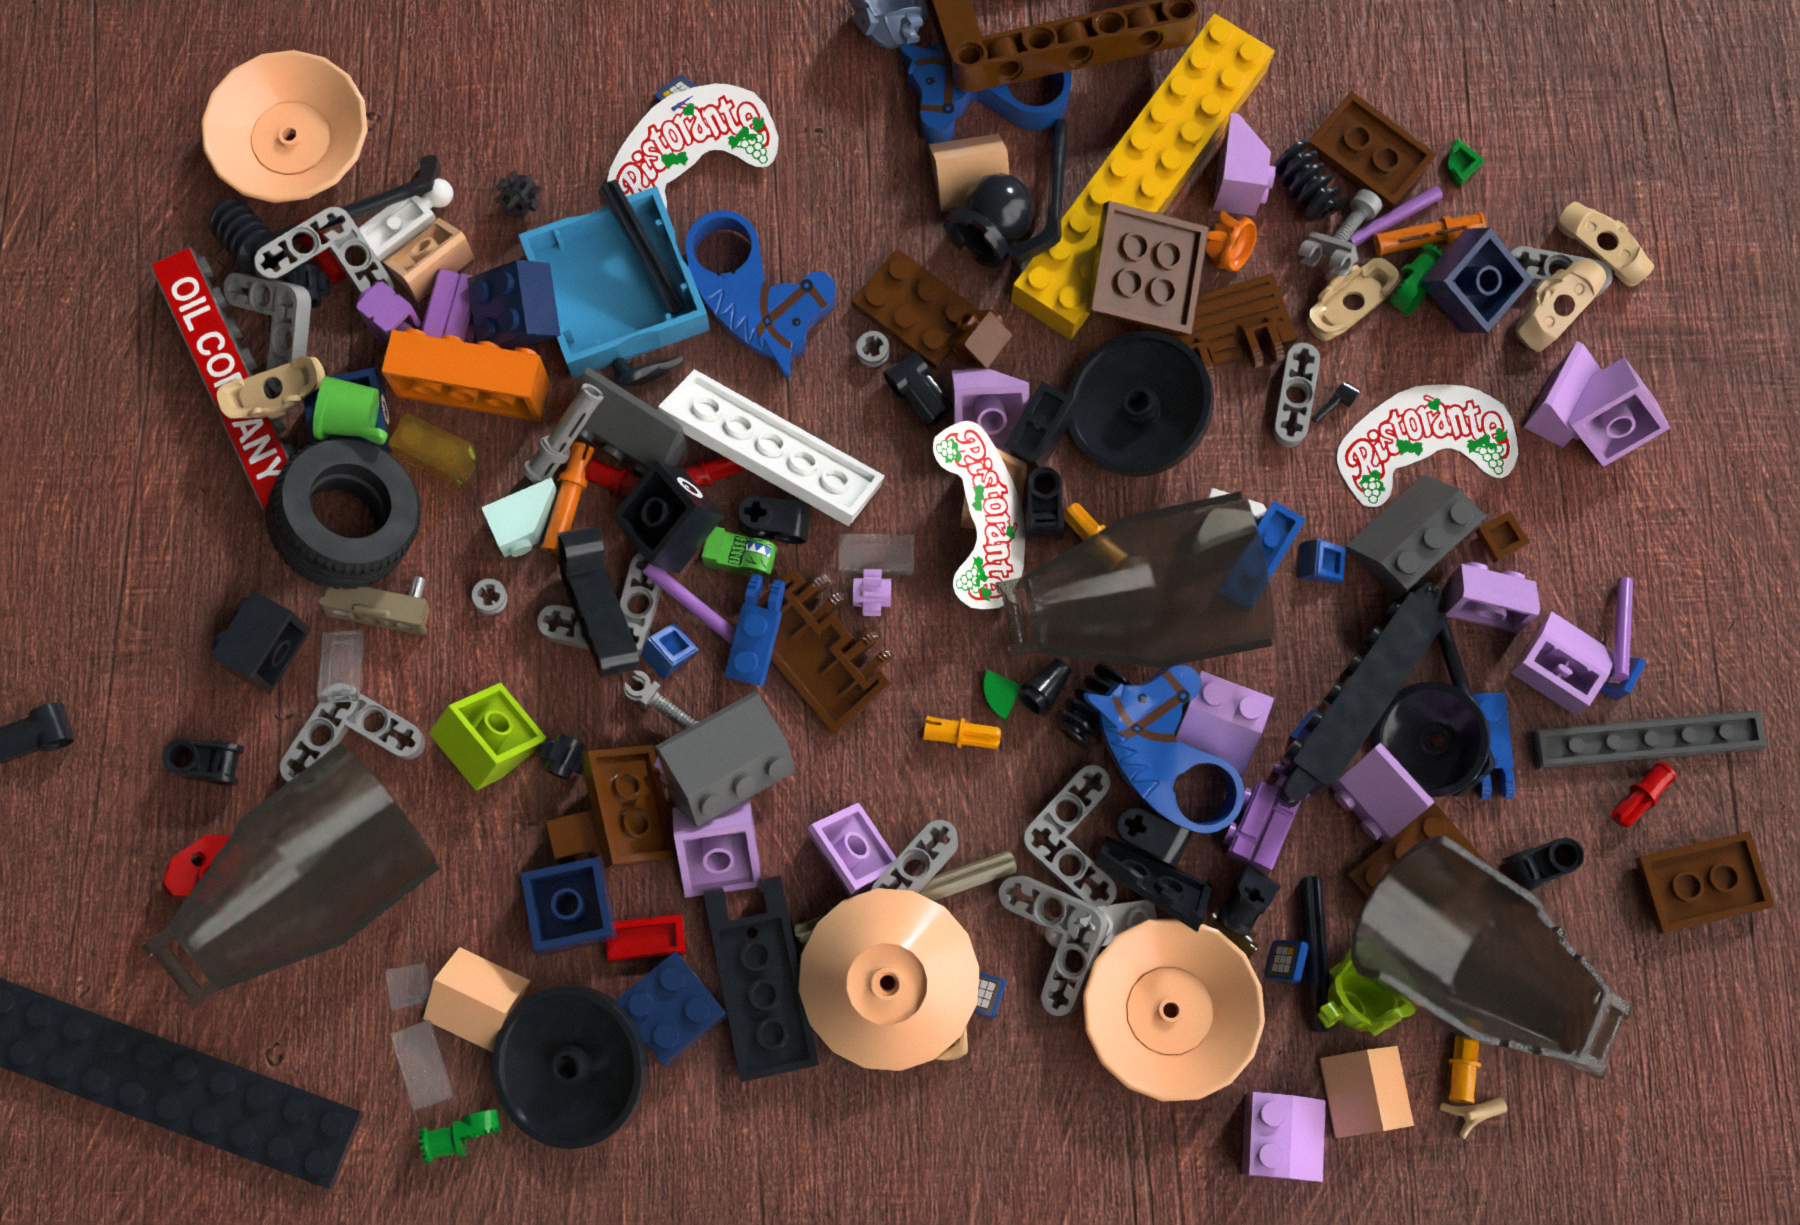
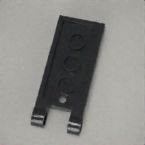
[704,875,819,1082]

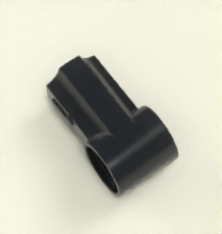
[883,351,953,428]
[0,703,75,764]

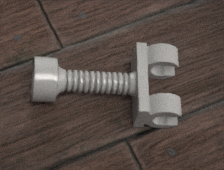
[1298,189,1382,276]
[624,671,700,730]

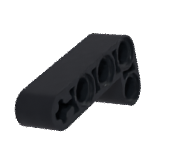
[557,524,640,678]

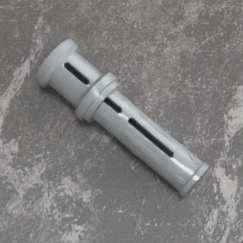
[522,383,604,484]

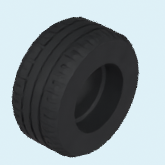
[265,438,421,590]

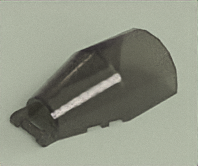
[995,491,1276,668]
[142,743,441,1011]
[1351,836,1633,1080]

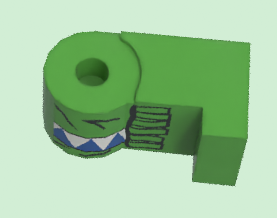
[702,526,778,578]

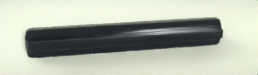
[600,180,686,315]
[1300,876,1333,1033]

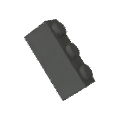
[572,367,688,478]
[1345,475,1487,600]
[655,691,796,827]

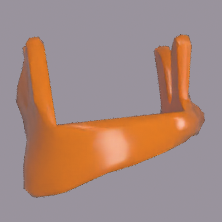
[1205,210,1257,272]

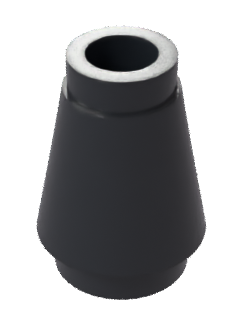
[1018,658,1072,715]

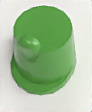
[313,376,388,445]

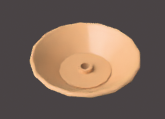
[201,50,368,203]
[798,888,980,1071]
[1083,918,1265,1101]

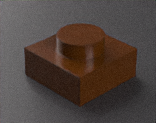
[1475,511,1530,563]

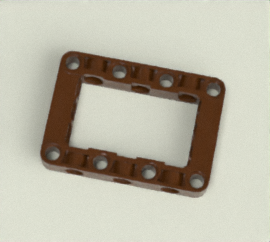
[926,0,1198,92]

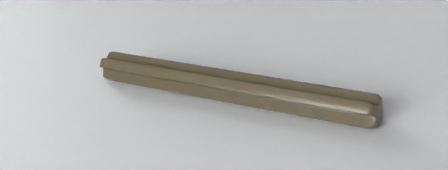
[794,851,1017,947]

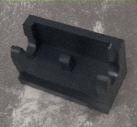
[1004,381,1079,469]

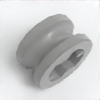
[856,331,890,368]
[472,579,508,615]

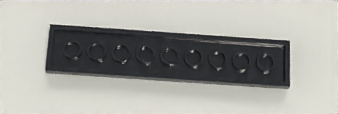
[0,978,364,1189]

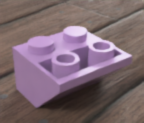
[1511,611,1614,716]

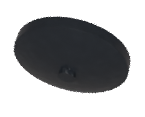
[1067,331,1214,477]
[492,985,648,1149]

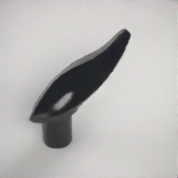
[612,356,683,386]

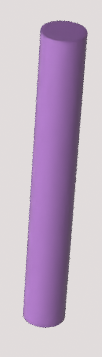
[1347,186,1443,247]
[642,563,736,644]
[1613,577,1633,681]

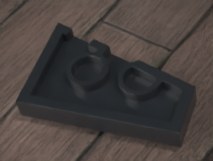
[1094,836,1213,932]

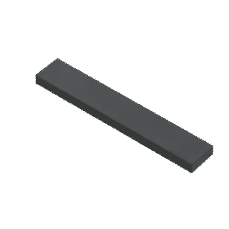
[1532,710,1767,770]

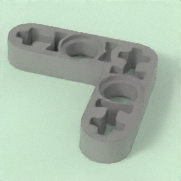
[253,207,393,295]
[224,273,311,392]
[537,553,666,656]
[280,685,425,787]
[1023,765,1117,907]
[999,875,1108,1016]

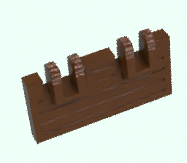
[1136,273,1297,381]
[737,569,894,734]

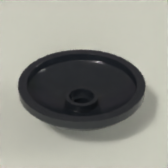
[1373,681,1490,797]

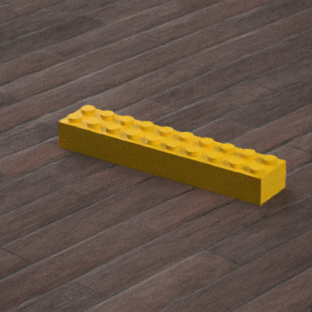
[1011,13,1274,340]

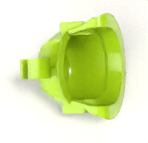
[1317,943,1417,1037]

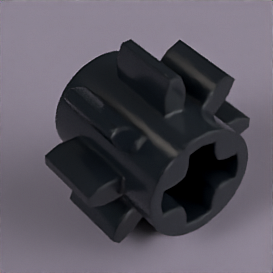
[495,171,542,219]
[283,264,330,309]
[538,733,585,780]

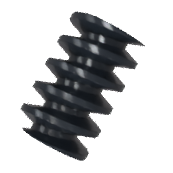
[1274,139,1348,222]
[209,197,285,275]
[1055,664,1131,750]

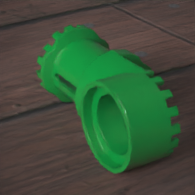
[1390,244,1444,316]
[419,1109,501,1165]

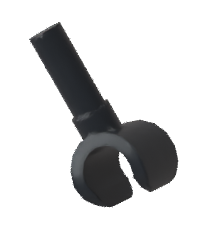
[1312,382,1360,423]

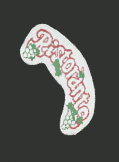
[607,83,779,210]
[1337,384,1518,507]
[933,421,1025,609]

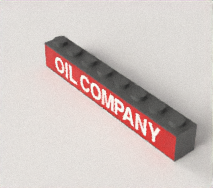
[150,246,316,515]

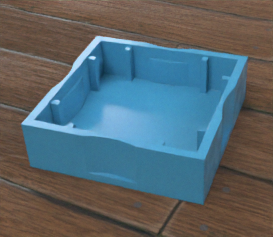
[519,186,710,379]

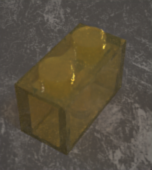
[388,412,480,489]

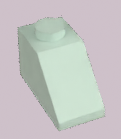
[481,478,558,557]

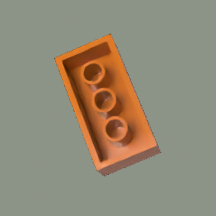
[381,328,550,422]

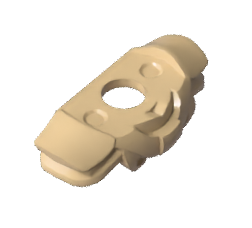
[1557,202,1654,287]
[1307,258,1400,341]
[1515,258,1607,352]
[217,356,325,419]

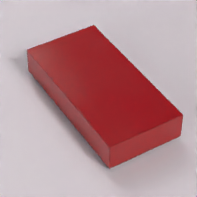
[606,914,687,963]

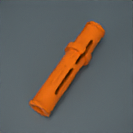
[1373,212,1486,256]
[540,442,595,555]

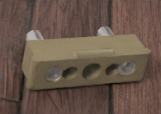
[319,576,430,636]

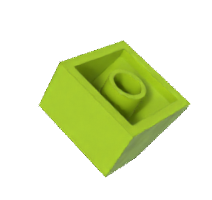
[429,683,548,791]

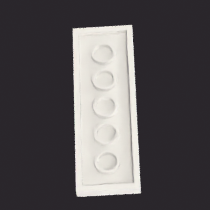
[657,369,885,526]

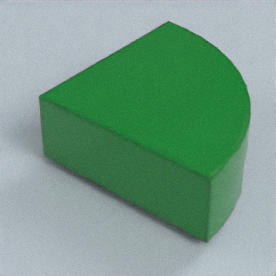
[1446,138,1485,189]
[983,670,1021,722]

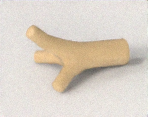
[1440,1097,1507,1139]

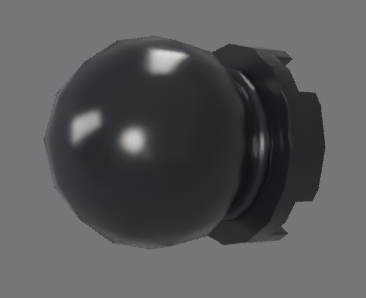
[943,173,1035,268]

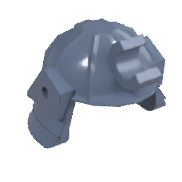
[848,0,928,49]

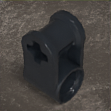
[1024,466,1064,540]
[738,495,811,545]
[162,739,244,786]
[1114,808,1193,868]
[1502,837,1584,896]
[1219,863,1281,934]

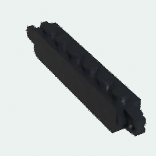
[1276,580,1445,809]

